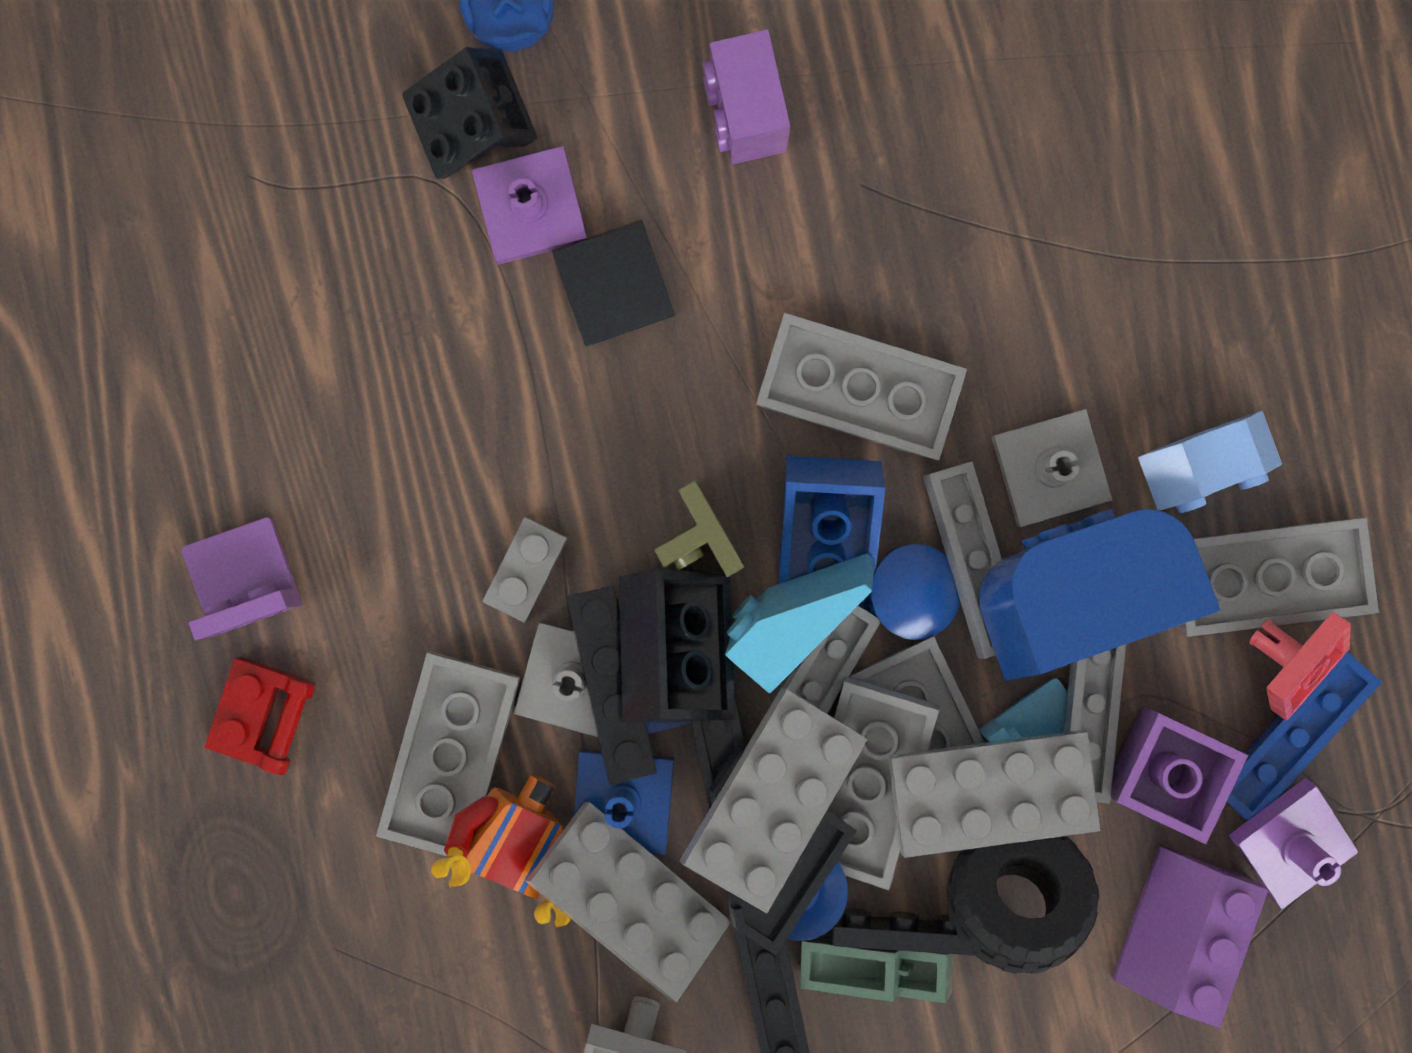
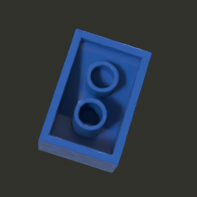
[778,456,886,613]

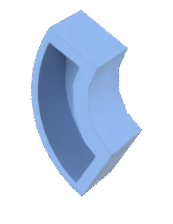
[1138,411,1282,513]

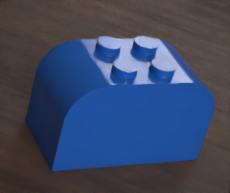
[979,509,1221,681]

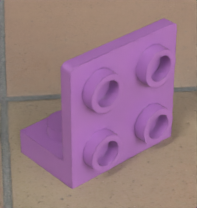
[181,518,303,641]

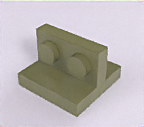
[654,481,745,577]

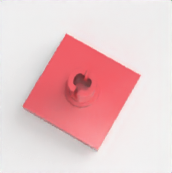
[1249,612,1351,721]

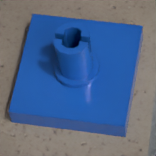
[574,749,674,855]

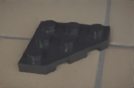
[709,748,857,955]

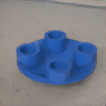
[869,544,960,640]

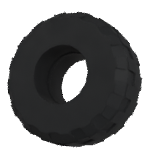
[946,836,1100,974]

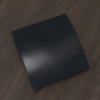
[552,219,675,347]

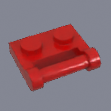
[204,657,316,775]

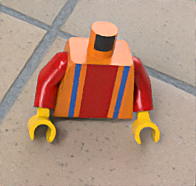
[431,774,571,928]

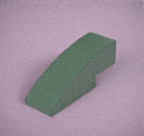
[800,938,954,1003]

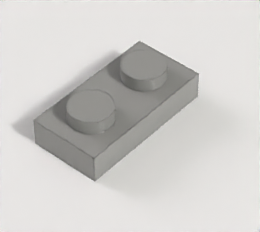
[482,517,568,623]

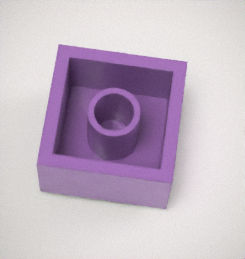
[702,29,790,165]
[1111,706,1248,844]

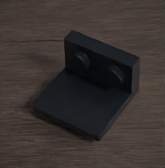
[402,47,538,179]

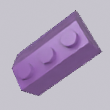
[1112,845,1268,1028]

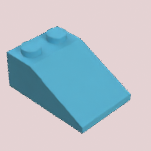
[725,554,874,694]

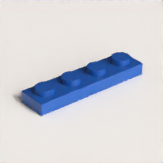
[1226,652,1382,821]

